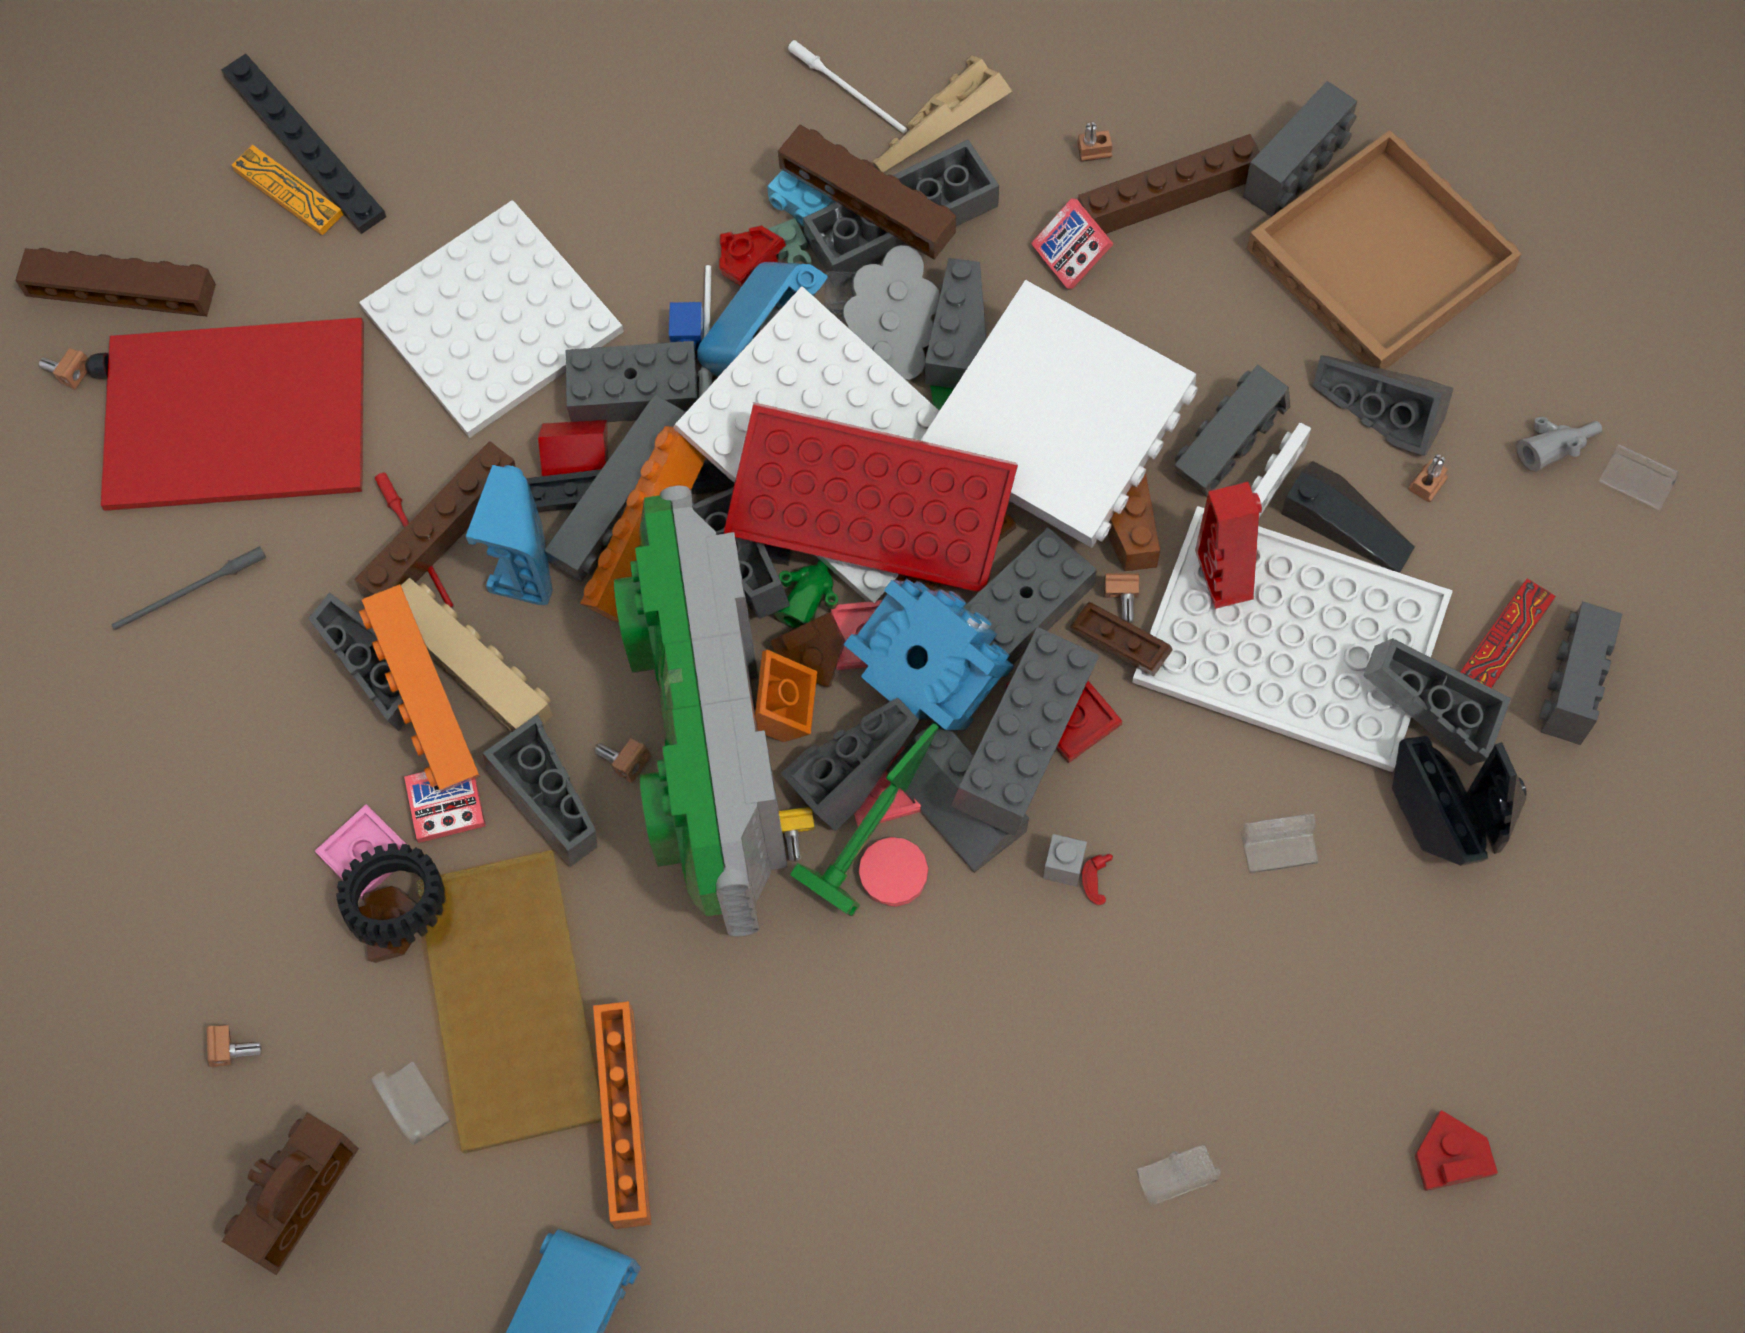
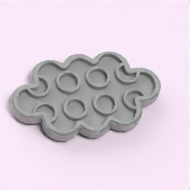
[841,245,940,381]

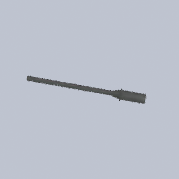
[112,546,266,630]

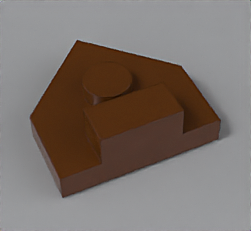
[770,611,846,687]
[358,886,417,963]

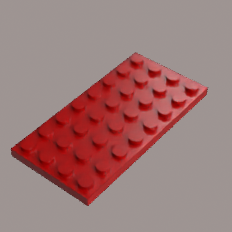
[723,402,1018,592]

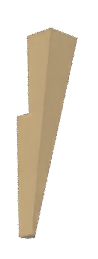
[873,55,1013,173]

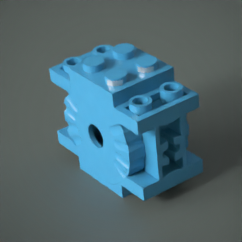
[843,579,1014,730]

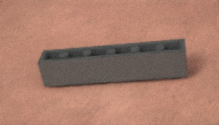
[544,395,686,582]

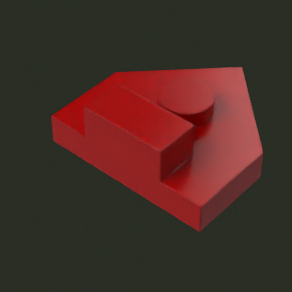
[719,225,786,287]
[1415,1110,1498,1191]

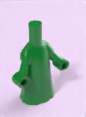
[774,559,838,629]

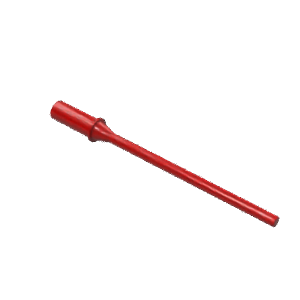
[374,472,454,607]

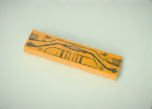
[231,145,343,235]

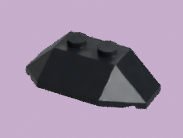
[1392,736,1488,866]

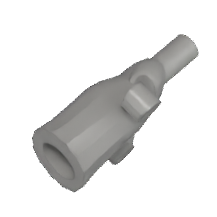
[1516,417,1602,472]

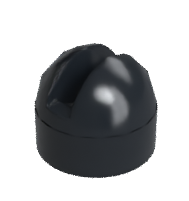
[85,352,109,379]

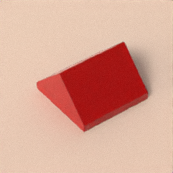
[538,420,608,476]

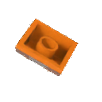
[755,649,817,742]

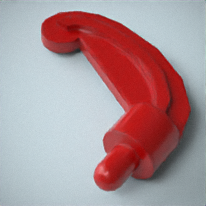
[1082,854,1113,905]

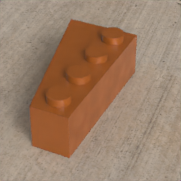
[1108,466,1160,572]

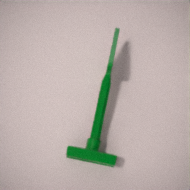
[790,723,939,916]

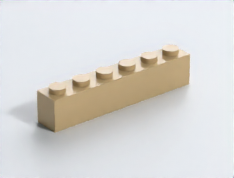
[401,578,553,732]

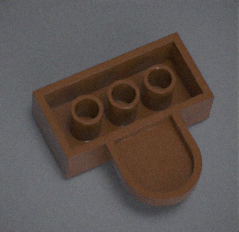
[222,1112,359,1275]

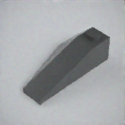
[1312,355,1454,456]
[781,698,919,831]

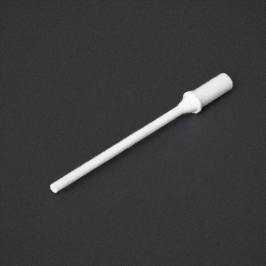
[788,40,907,134]
[698,265,714,398]

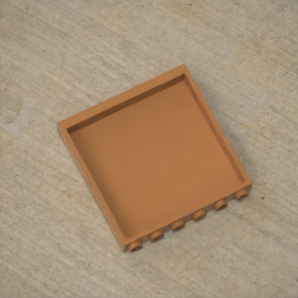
[1247,130,1522,369]

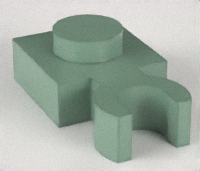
[768,218,812,265]

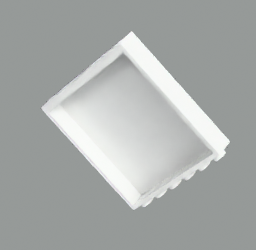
[920,280,1198,548]

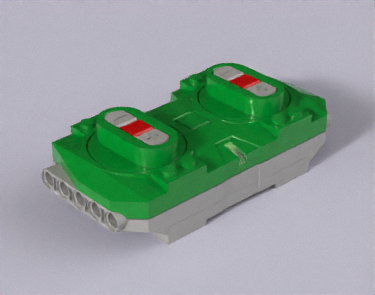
[614,486,788,937]

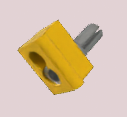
[779,807,815,861]

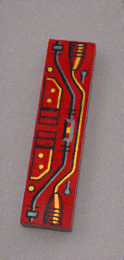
[1460,578,1556,688]

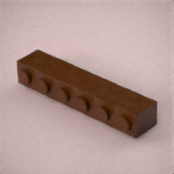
[778,124,956,260]
[1078,134,1260,234]
[15,248,216,317]
[354,441,516,598]

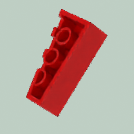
[1195,482,1262,609]

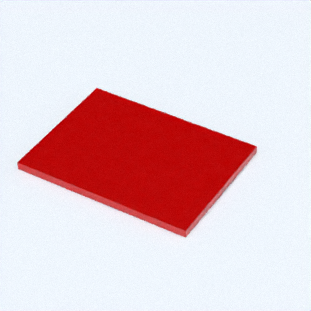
[101,317,364,511]

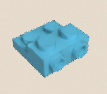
[767,170,836,226]

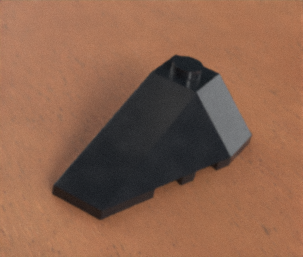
[1281,461,1415,573]
[1467,742,1527,854]

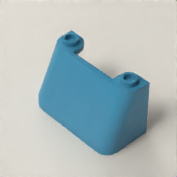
[697,262,828,377]
[466,465,553,605]
[506,1229,641,1333]

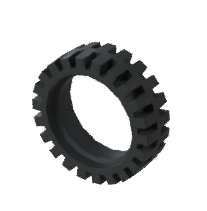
[336,843,446,948]

